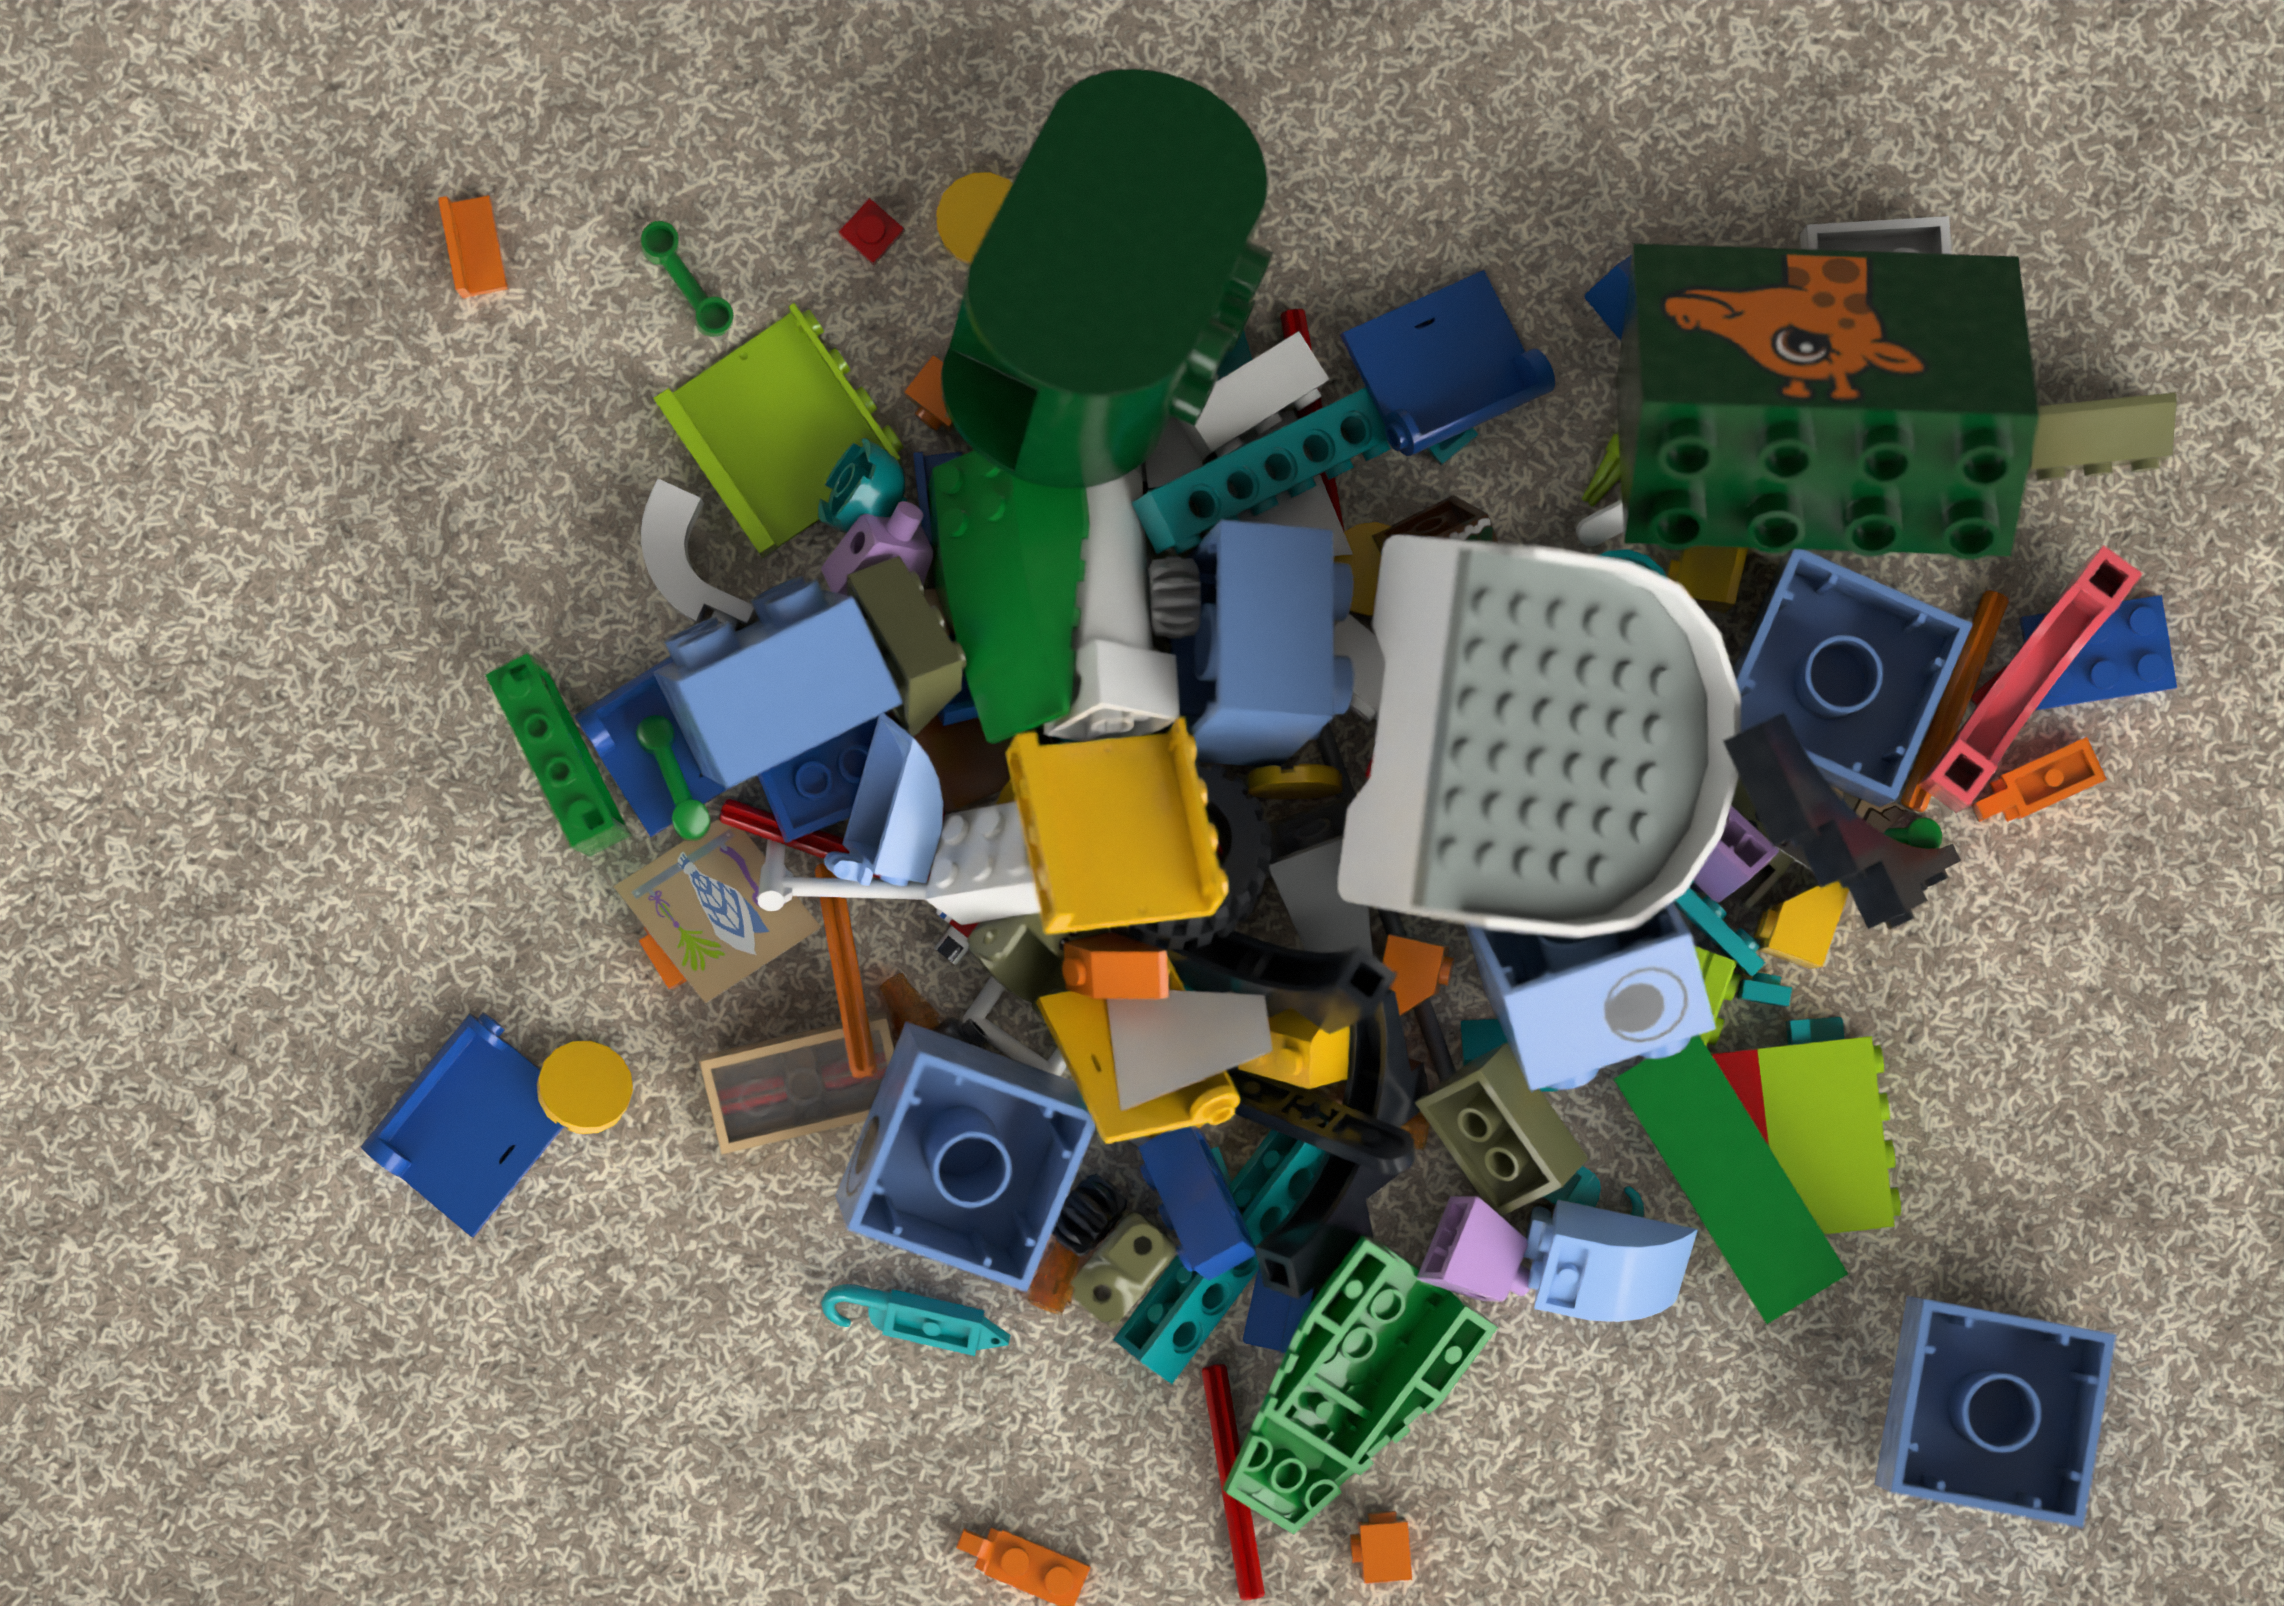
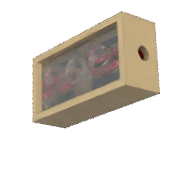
[699,1012,896,1154]

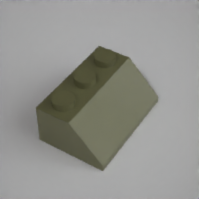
[2028,392,2177,482]
[847,556,966,736]
[1415,1042,1588,1216]

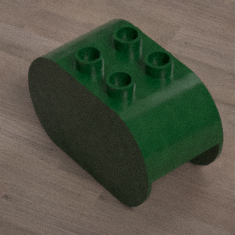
[940,69,1274,488]

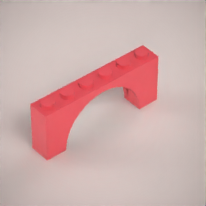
[1918,545,2143,813]

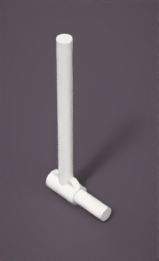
[758,840,929,911]

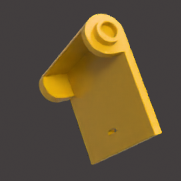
[1036,956,1240,1144]

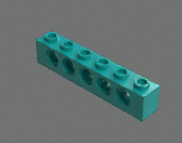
[1131,387,1391,555]
[1113,1129,1326,1384]

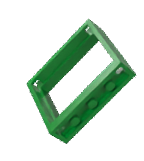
[485,653,632,857]

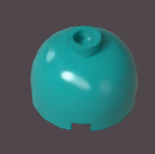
[818,438,907,534]

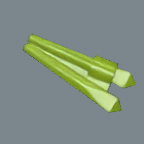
[1581,431,1621,507]

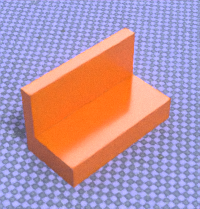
[438,195,508,298]

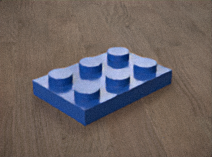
[2019,595,2177,711]
[757,711,888,843]

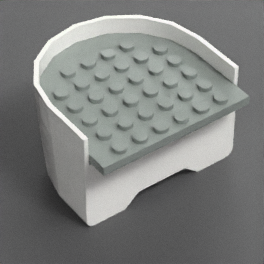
[1338,535,1741,937]

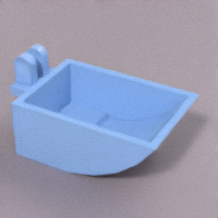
[824,712,943,886]
[1523,1200,1698,1322]

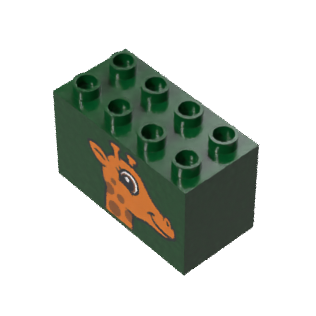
[1616,243,2040,560]

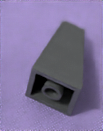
[1269,792,1373,956]

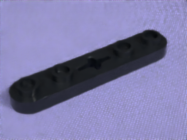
[1226,1065,1415,1175]

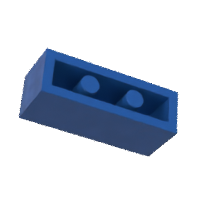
[1138,1125,1257,1281]

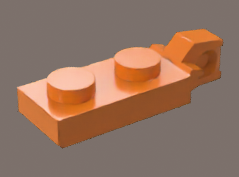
[1971,737,2107,822]
[956,1527,1091,1606]

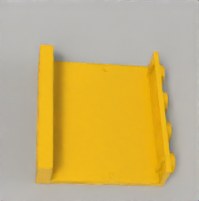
[1006,717,1228,934]

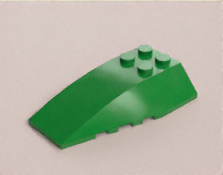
[927,450,1090,744]
[1223,1236,1498,1535]

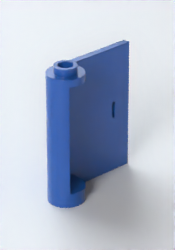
[1340,270,1555,456]
[574,629,737,837]
[360,1012,564,1238]

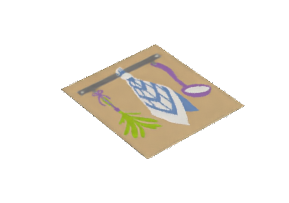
[613,819,822,1004]

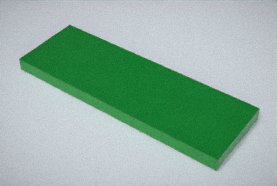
[1613,1034,1848,1325]

